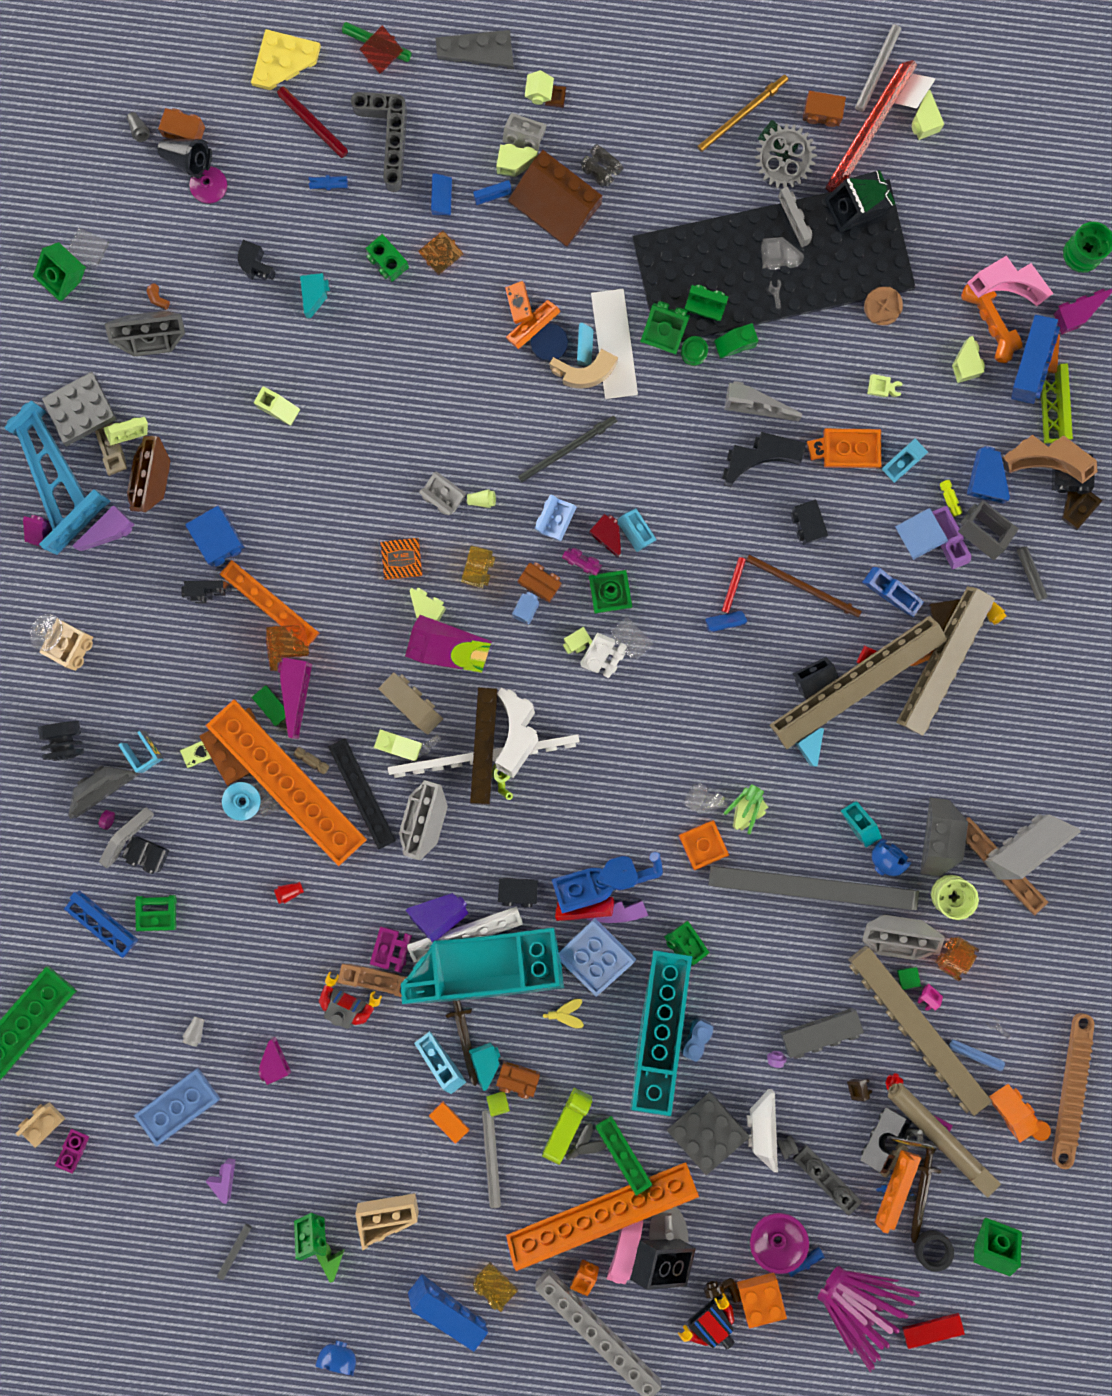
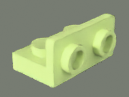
[104,417,148,445]

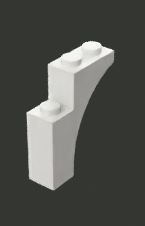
[495,688,538,778]

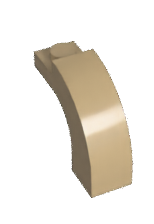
[550,348,618,389]

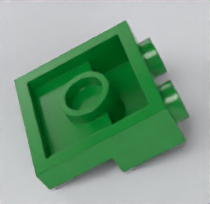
[640,301,690,354]

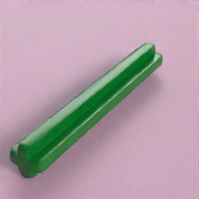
[342,22,412,62]

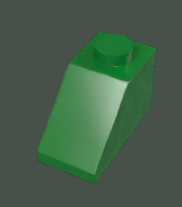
[714,323,759,359]

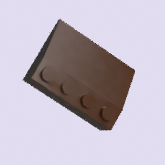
[508,150,603,247]

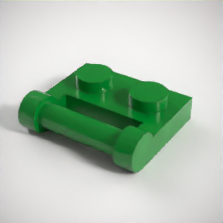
[135,895,177,931]

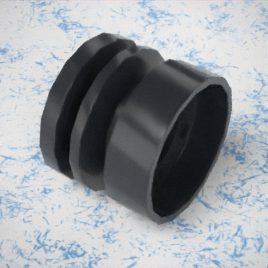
[38,721,84,761]

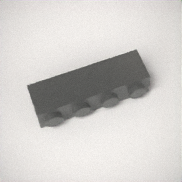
[780,1008,864,1059]

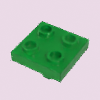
[589,570,632,614]

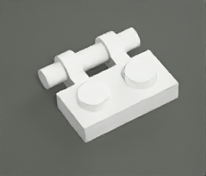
[580,633,627,678]

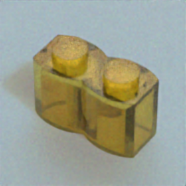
[461,545,496,589]

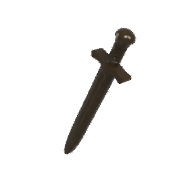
[446,1000,477,1086]
[911,1144,941,1243]

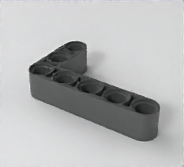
[351,92,407,192]

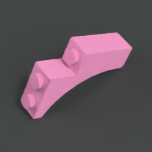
[967,256,1053,306]

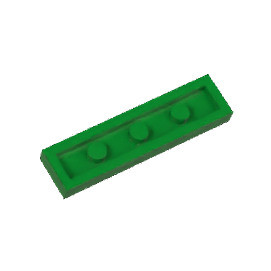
[594,1116,652,1196]

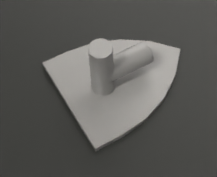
[649,1206,689,1242]

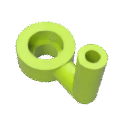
[492,764,513,800]

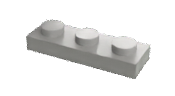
[778,186,812,247]

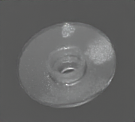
[30,614,63,651]

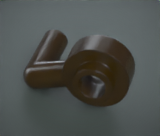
[704,1278,741,1303]

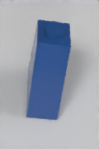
[967,446,1010,504]

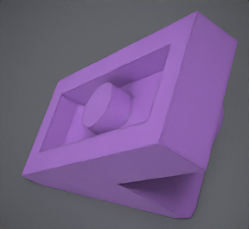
[206,1159,236,1204]

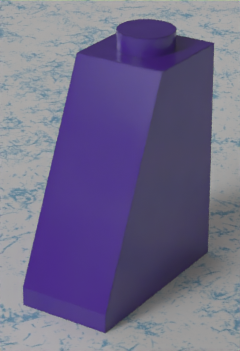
[405,893,469,943]

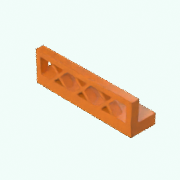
[875,1150,921,1234]

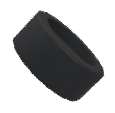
[914,1230,954,1272]

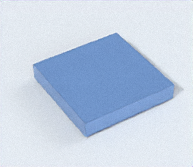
[895,508,948,560]

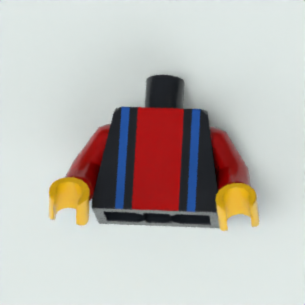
[677,1293,735,1350]

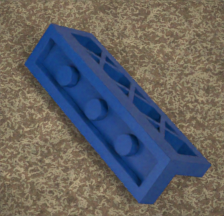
[64,891,139,958]

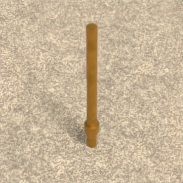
[697,74,789,152]

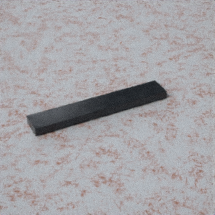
[328,738,396,850]

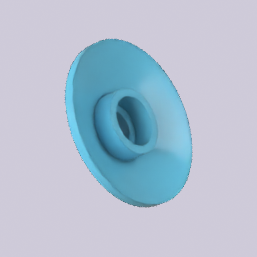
[222,782,261,821]

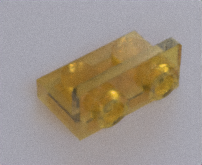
[473,1262,518,1312]

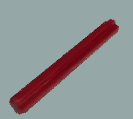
[277,86,348,158]

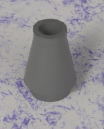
[126,112,150,142]

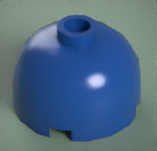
[871,839,911,876]
[315,1341,356,1376]

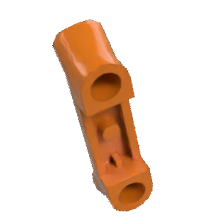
[961,284,1023,363]

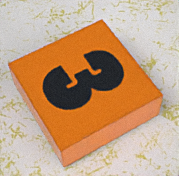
[807,437,824,461]

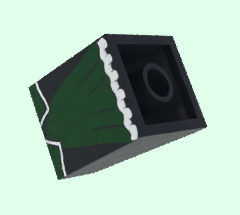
[825,170,896,233]

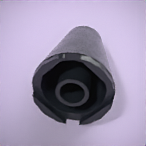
[157,139,212,179]

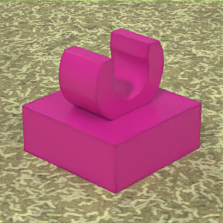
[918,983,943,1011]

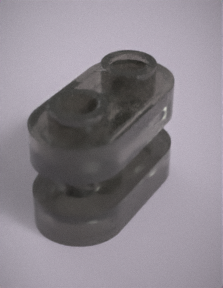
[580,144,624,187]

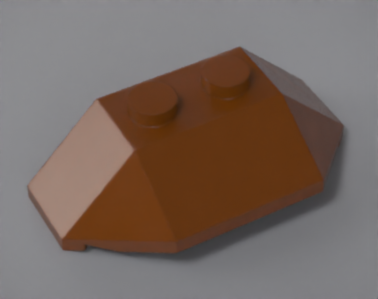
[127,436,171,513]

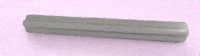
[855,24,901,112]
[482,1110,501,1208]

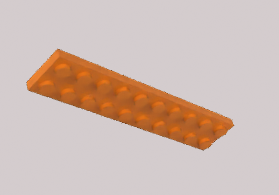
[205,699,367,867]
[506,1162,699,1271]

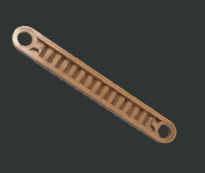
[1052,1013,1095,1169]

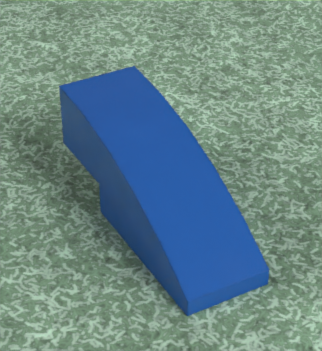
[862,567,924,617]

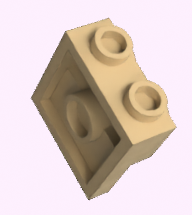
[39,619,93,671]

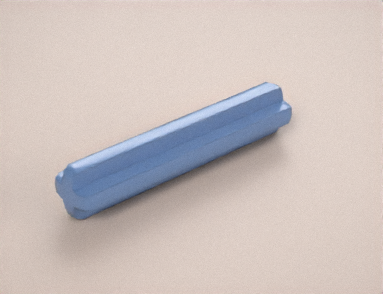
[949,1040,1005,1071]

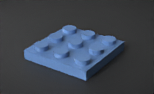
[559,918,636,997]

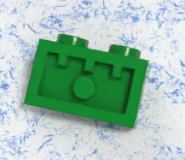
[664,921,710,966]
[294,1213,327,1261]

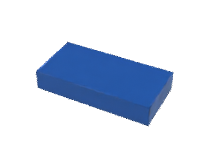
[473,180,512,205]

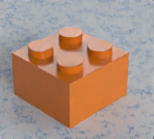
[736,1273,787,1329]

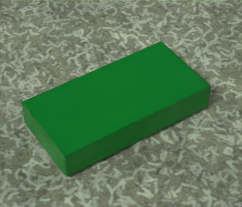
[251,685,286,727]

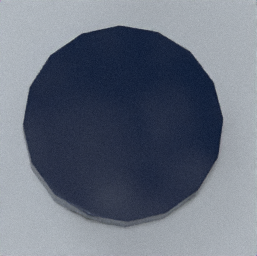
[530,323,568,362]

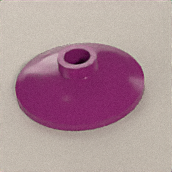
[189,166,227,204]

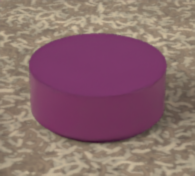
[98,810,115,830]

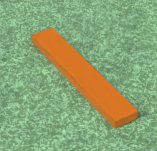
[219,560,320,648]

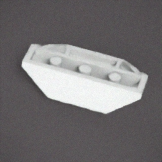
[747,1089,778,1172]

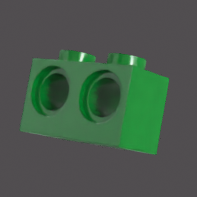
[365,233,409,282]

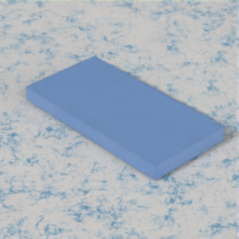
[134,1068,220,1147]

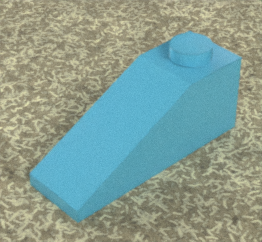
[414,1031,466,1094]

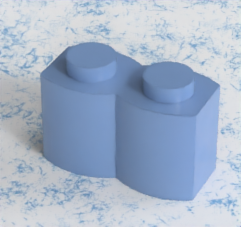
[512,592,539,625]
[681,1017,713,1062]

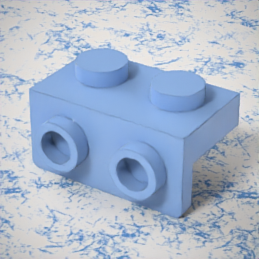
[535,495,577,541]

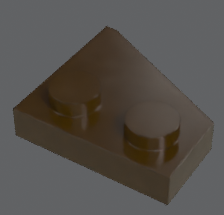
[1062,491,1103,531]

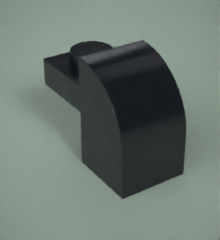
[237,239,276,280]

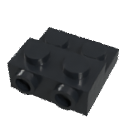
[1052,454,1095,494]
[181,580,231,604]

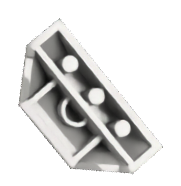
[399,780,448,860]
[862,915,945,960]

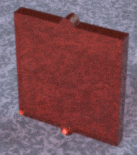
[359,25,404,74]

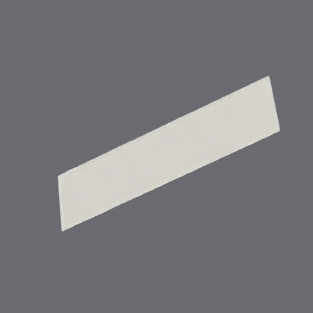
[591,289,638,399]

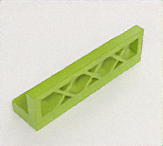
[1041,363,1073,444]

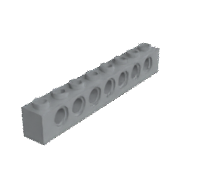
[535,1268,662,1396]

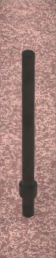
[518,415,618,483]

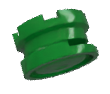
[681,336,708,366]

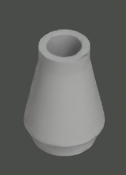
[182,1016,205,1047]

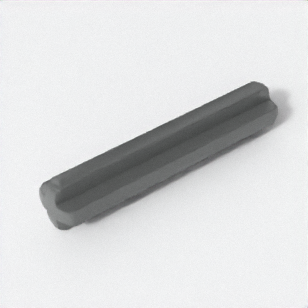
[1017,546,1047,601]

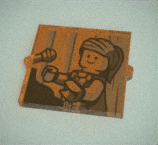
[418,230,464,275]

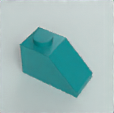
[300,273,330,319]
[841,800,882,848]
[469,1042,501,1091]

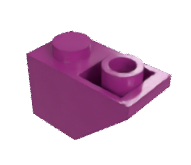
[23,515,53,547]

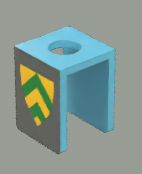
[118,730,164,773]

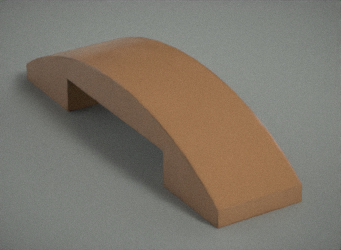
[337,963,407,997]

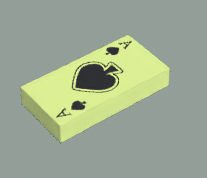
[180,741,211,768]

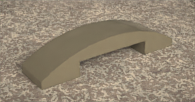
[95,422,127,476]

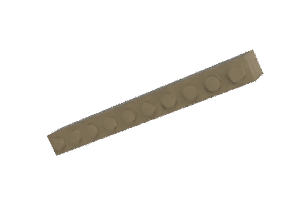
[770,616,947,750]
[848,945,992,1116]

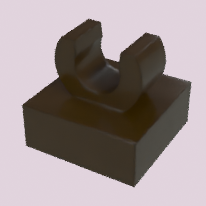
[847,1079,872,1101]

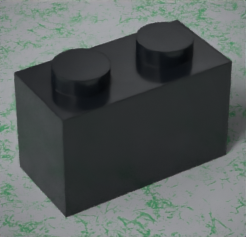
[790,500,828,545]
[793,657,839,700]
[498,877,538,907]

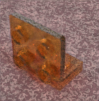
[266,625,309,671]

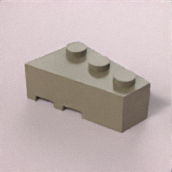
[378,672,444,735]

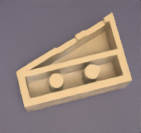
[355,1193,419,1251]

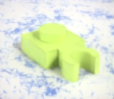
[867,374,903,397]

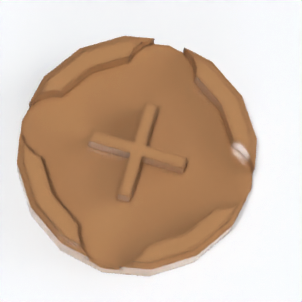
[864,287,903,325]

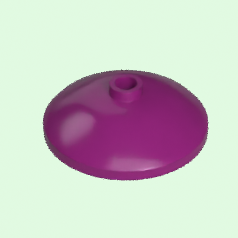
[750,1213,809,1274]

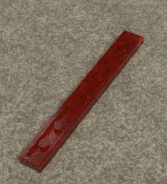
[825,60,917,192]

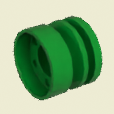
[1063,222,1112,273]

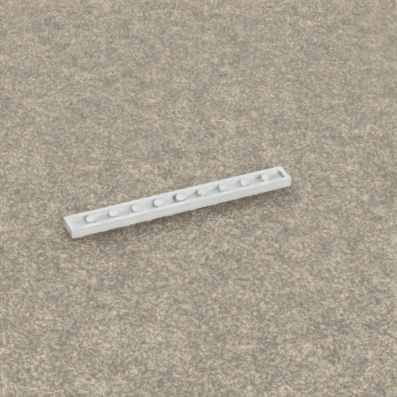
[388,735,579,778]

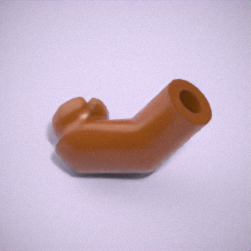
[146,283,170,310]

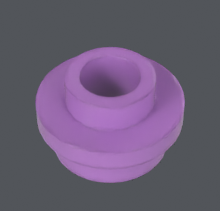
[767,1051,787,1068]

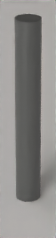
[217,1224,252,1280]

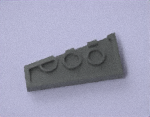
[435,30,514,70]

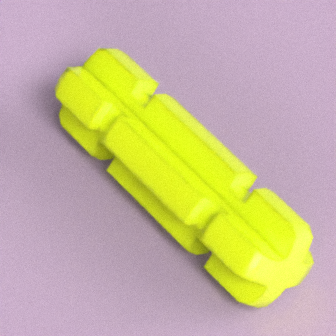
[940,480,962,517]

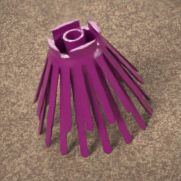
[817,1265,921,1373]

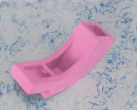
[607,1220,643,1284]

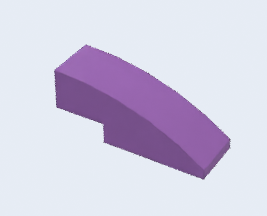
[932,506,972,570]
[587,900,648,923]

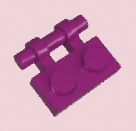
[562,548,602,576]
[370,926,412,973]

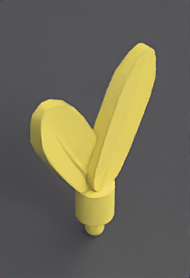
[543,998,584,1028]

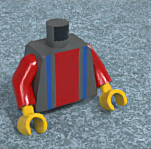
[319,972,382,1029]

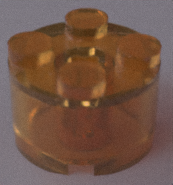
[935,936,979,982]

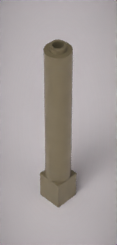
[888,1083,1001,1198]

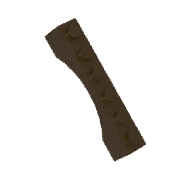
[470,687,498,806]

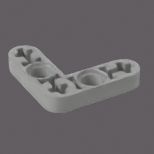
[99,807,154,868]

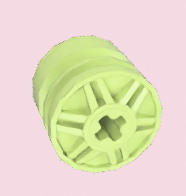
[931,875,979,920]

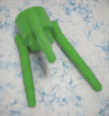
[724,784,764,834]

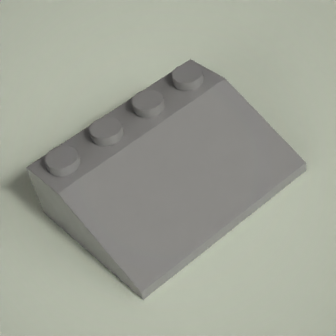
[984,814,1081,880]

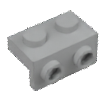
[419,471,466,515]

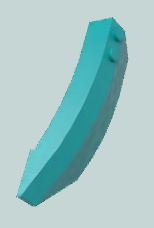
[400,928,564,1005]

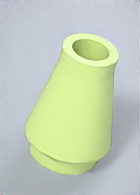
[467,489,496,508]

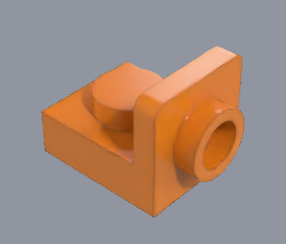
[570,1259,599,1297]

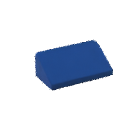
[431,173,452,215]
[705,611,747,633]

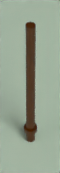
[746,554,862,617]

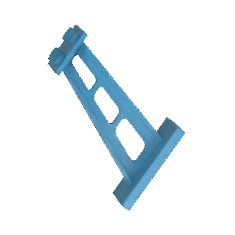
[4,400,111,555]

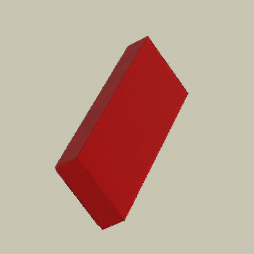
[555,897,614,921]
[902,1313,965,1349]

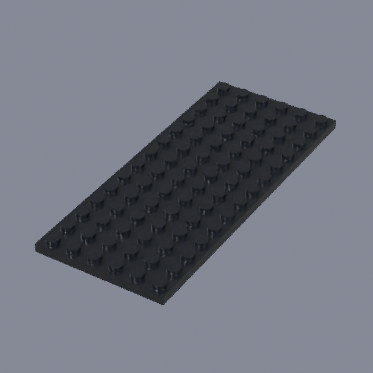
[632,179,916,342]

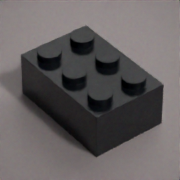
[630,1239,696,1290]

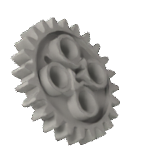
[755,124,817,188]

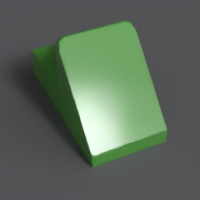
[315,1243,345,1283]

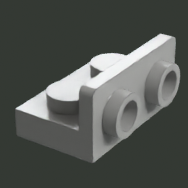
[502,113,547,151]

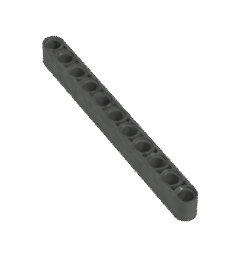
[708,866,919,910]

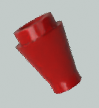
[274,882,304,904]

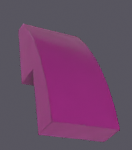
[54,1129,89,1174]

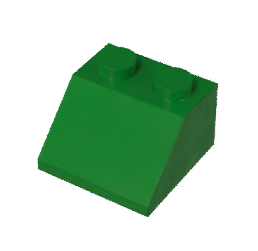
[33,242,86,301]
[973,1217,1022,1277]

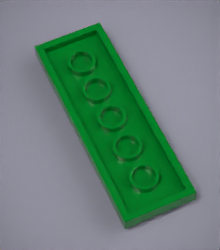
[0,966,77,1081]

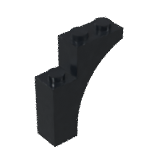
[722,432,806,487]

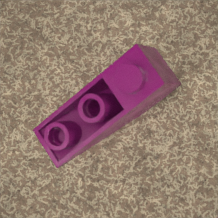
[1053,289,1112,335]

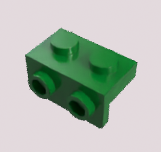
[685,285,728,321]

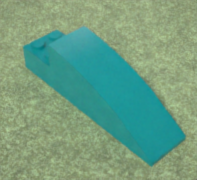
[630,950,692,1116]

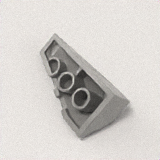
[724,381,802,422]

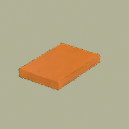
[823,428,882,468]

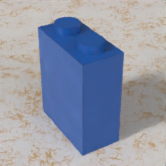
[185,505,245,567]

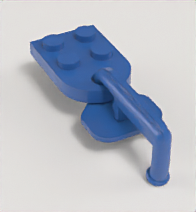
[551,852,663,913]

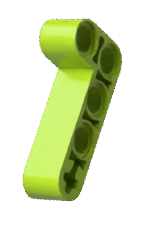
[542,1087,593,1165]

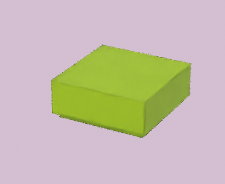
[486,1092,510,1117]

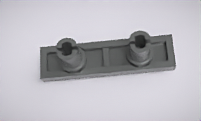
[793,1144,862,1216]

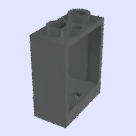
[958,500,1019,561]

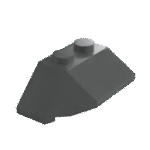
[104,311,186,357]
[68,766,140,819]
[920,797,968,876]

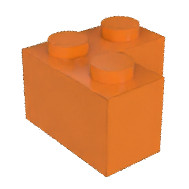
[989,1084,1039,1143]

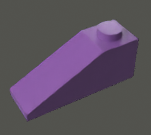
[73,505,135,551]

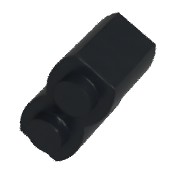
[122,835,170,874]

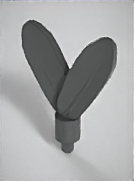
[566,1123,606,1160]

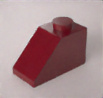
[589,514,621,558]

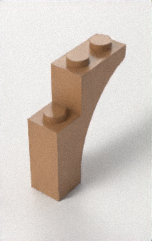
[1003,435,1098,484]

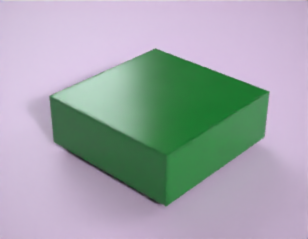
[897,966,921,990]

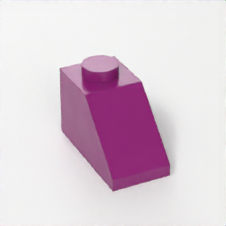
[258,1036,291,1085]

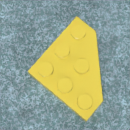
[251,29,321,90]

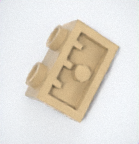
[15,1102,66,1148]

